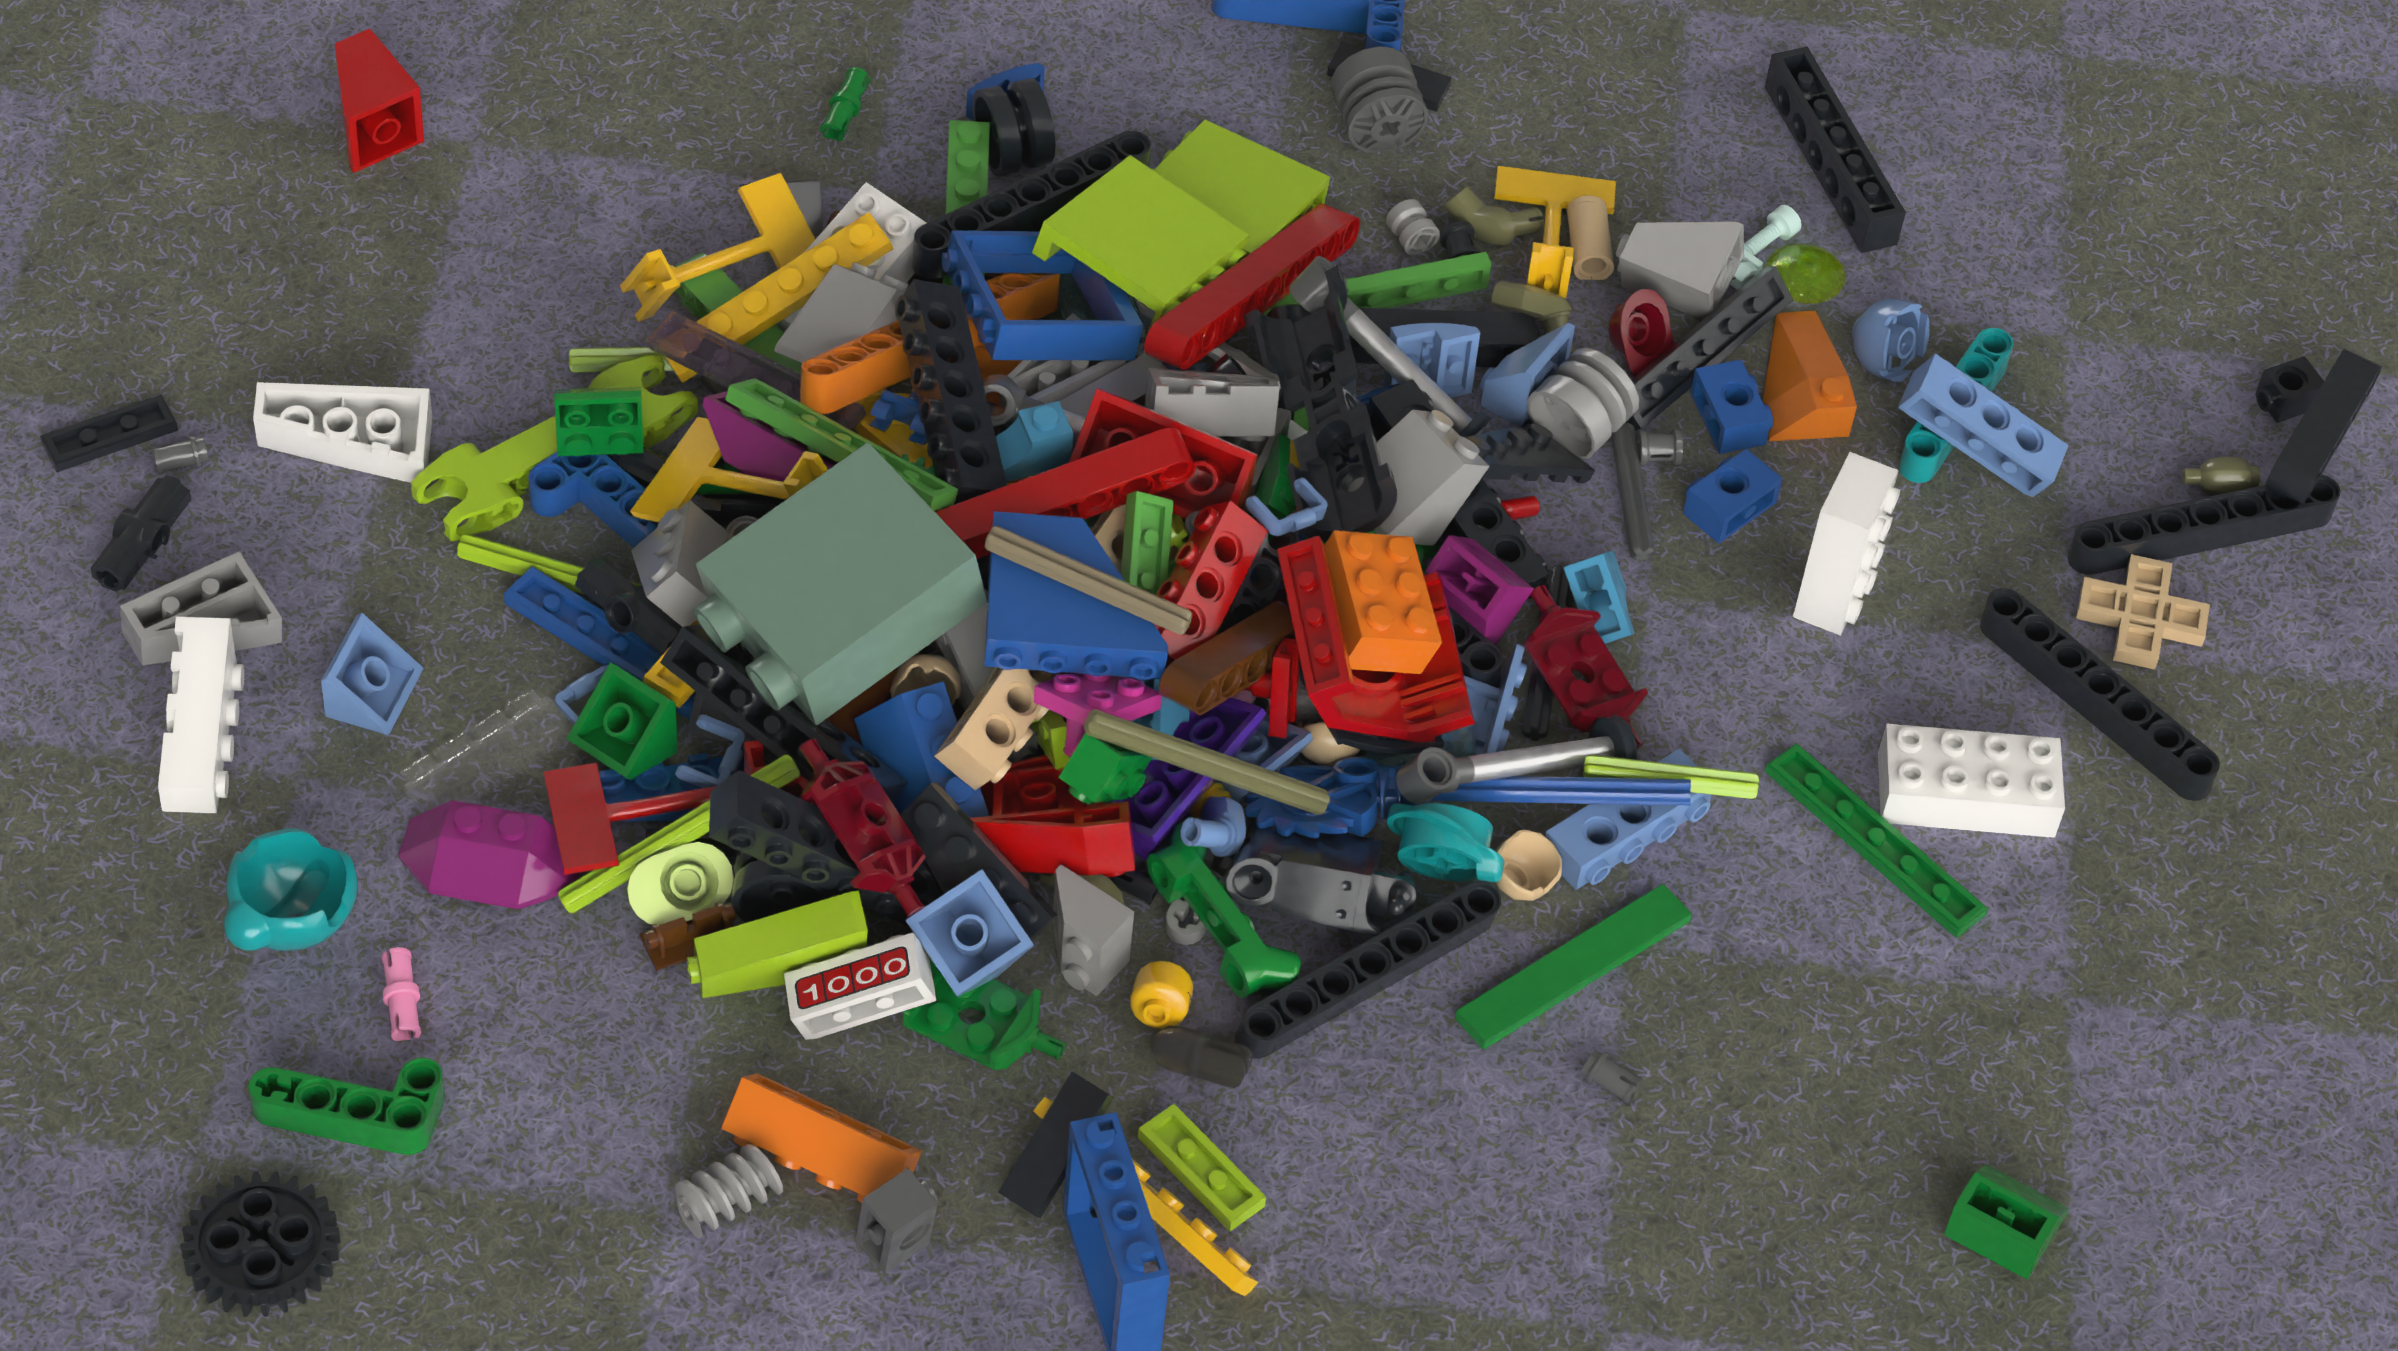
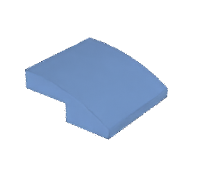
[1383,323,1480,398]

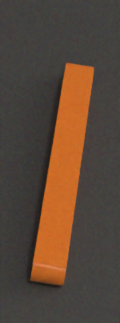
[800,273,1061,414]

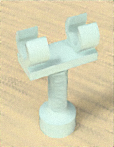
[1730,205,1802,290]

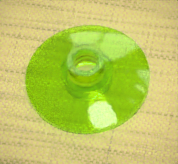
[1766,243,1846,304]

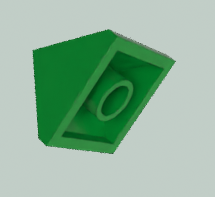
[566,662,678,780]

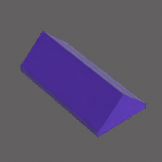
[1104,697,1266,862]

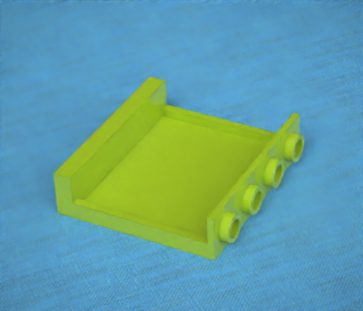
[1151,120,1330,256]
[1032,155,1249,331]

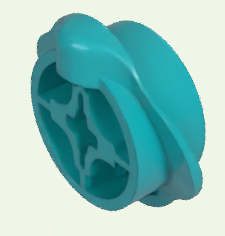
[1387,803,1505,882]

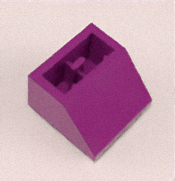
[1425,535,1534,645]

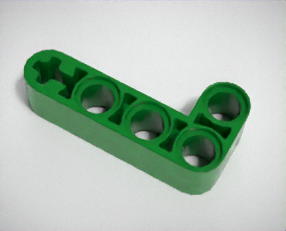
[248,1057,445,1155]

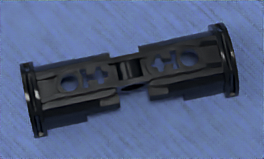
[1243,265,1397,541]

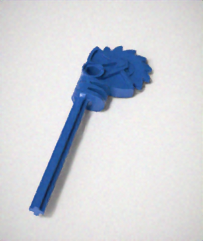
[1245,757,1691,838]

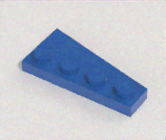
[599,747,743,822]

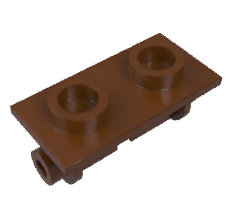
[639,901,736,971]

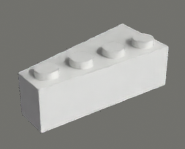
[253,382,432,483]
[158,616,244,813]

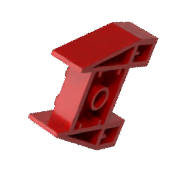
[970,755,1135,877]

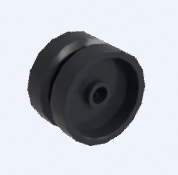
[973,78,1056,176]
[732,850,833,923]

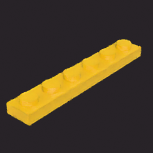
[658,212,893,383]
[1033,1097,1258,1296]

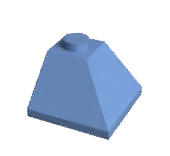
[1480,323,1575,426]

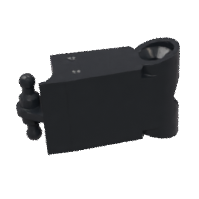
[1226,820,1417,936]

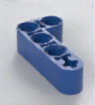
[528,452,659,548]

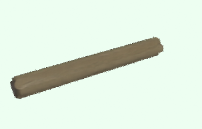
[985,526,1192,635]

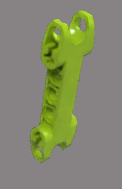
[411,355,698,541]

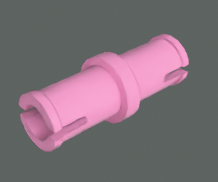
[381,947,421,1041]

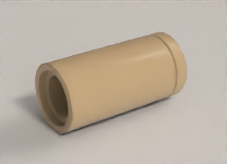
[1567,196,1614,280]

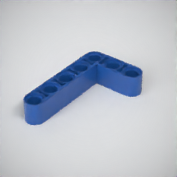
[1212,0,1405,51]

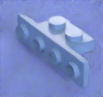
[1440,644,1527,758]

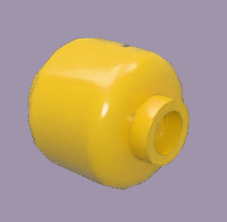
[1130,961,1193,1029]

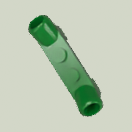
[1147,823,1301,998]

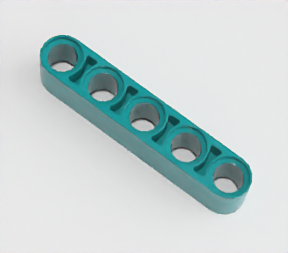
[1898,328,2014,483]

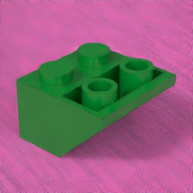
[554,386,644,456]
[1944,1164,2070,1280]

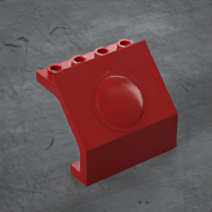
[1277,536,1475,743]

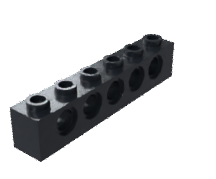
[1765,46,1906,253]
[895,279,1007,509]
[1367,379,1549,601]
[660,624,908,821]
[709,770,944,926]

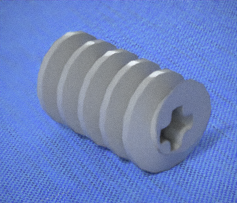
[675,1144,783,1239]

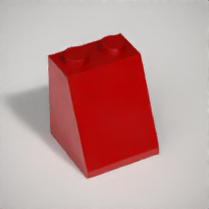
[334,28,424,173]

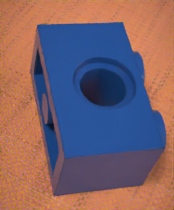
[1690,360,1773,454]
[1683,448,1783,544]

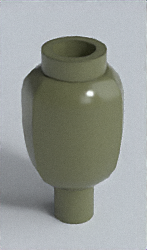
[2181,457,2260,495]

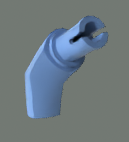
[1180,796,1246,857]

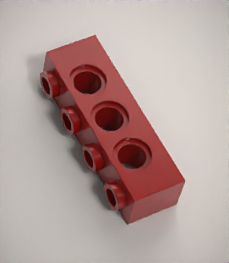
[1153,500,1268,668]

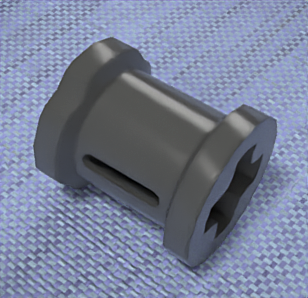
[1636,429,1683,466]

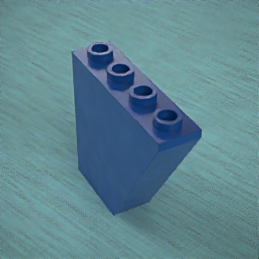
[984,511,1168,680]

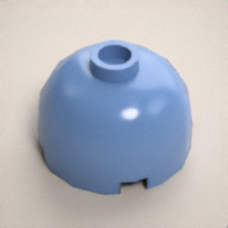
[1852,299,1929,382]

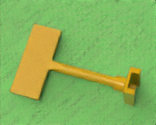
[1494,166,1616,298]
[620,173,815,322]
[630,417,828,522]

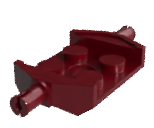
[1523,585,1648,750]
[799,738,926,917]

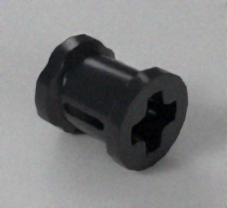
[1440,221,1481,259]

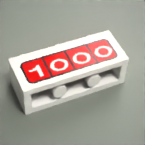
[784,933,936,1040]

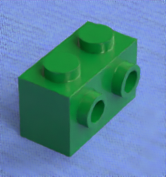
[1059,732,1152,804]

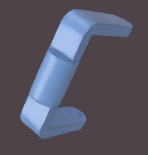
[1246,478,1328,536]
[555,665,608,726]
[675,715,745,788]

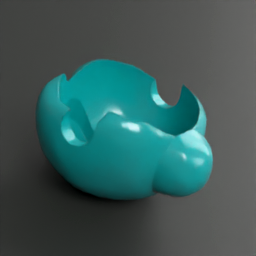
[224,828,358,951]

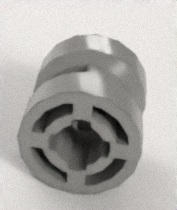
[1386,199,1440,256]

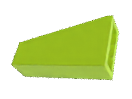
[687,890,868,998]

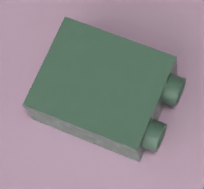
[693,442,987,726]

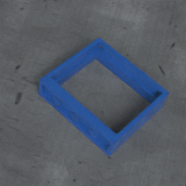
[942,230,1144,360]
[1063,1112,1170,1351]

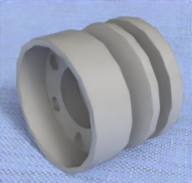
[1527,348,1639,460]

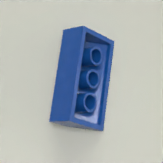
[853,681,989,818]

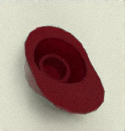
[1608,289,1674,377]

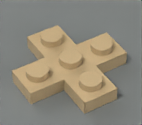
[2076,554,2210,670]

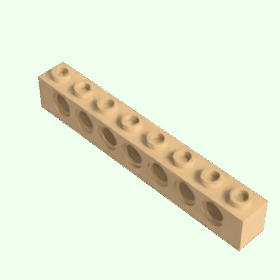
[934,504,1126,791]

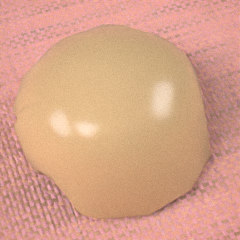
[890,654,962,706]
[1297,722,1360,767]
[1495,829,1562,901]

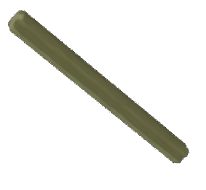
[1084,709,1330,815]

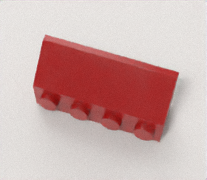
[1069,388,1258,519]

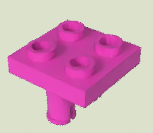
[1033,673,1162,757]

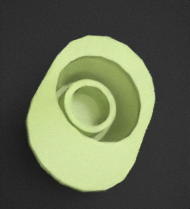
[627,842,734,925]

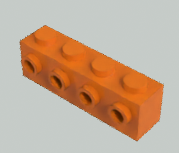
[721,1073,922,1203]

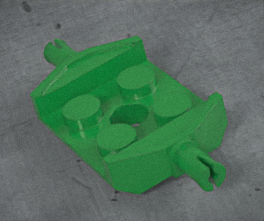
[903,958,1066,1070]

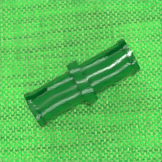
[820,67,871,141]

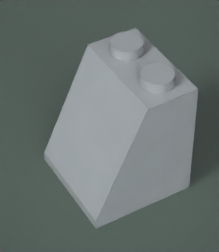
[1616,221,1744,320]
[774,262,908,390]
[1348,410,1490,546]

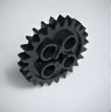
[180,1171,341,1317]

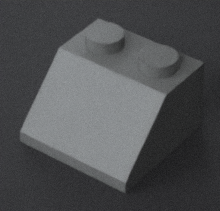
[1052,865,1134,996]

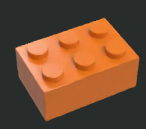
[1324,530,1442,674]

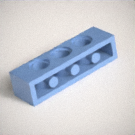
[1898,354,2069,497]
[1545,749,1711,890]

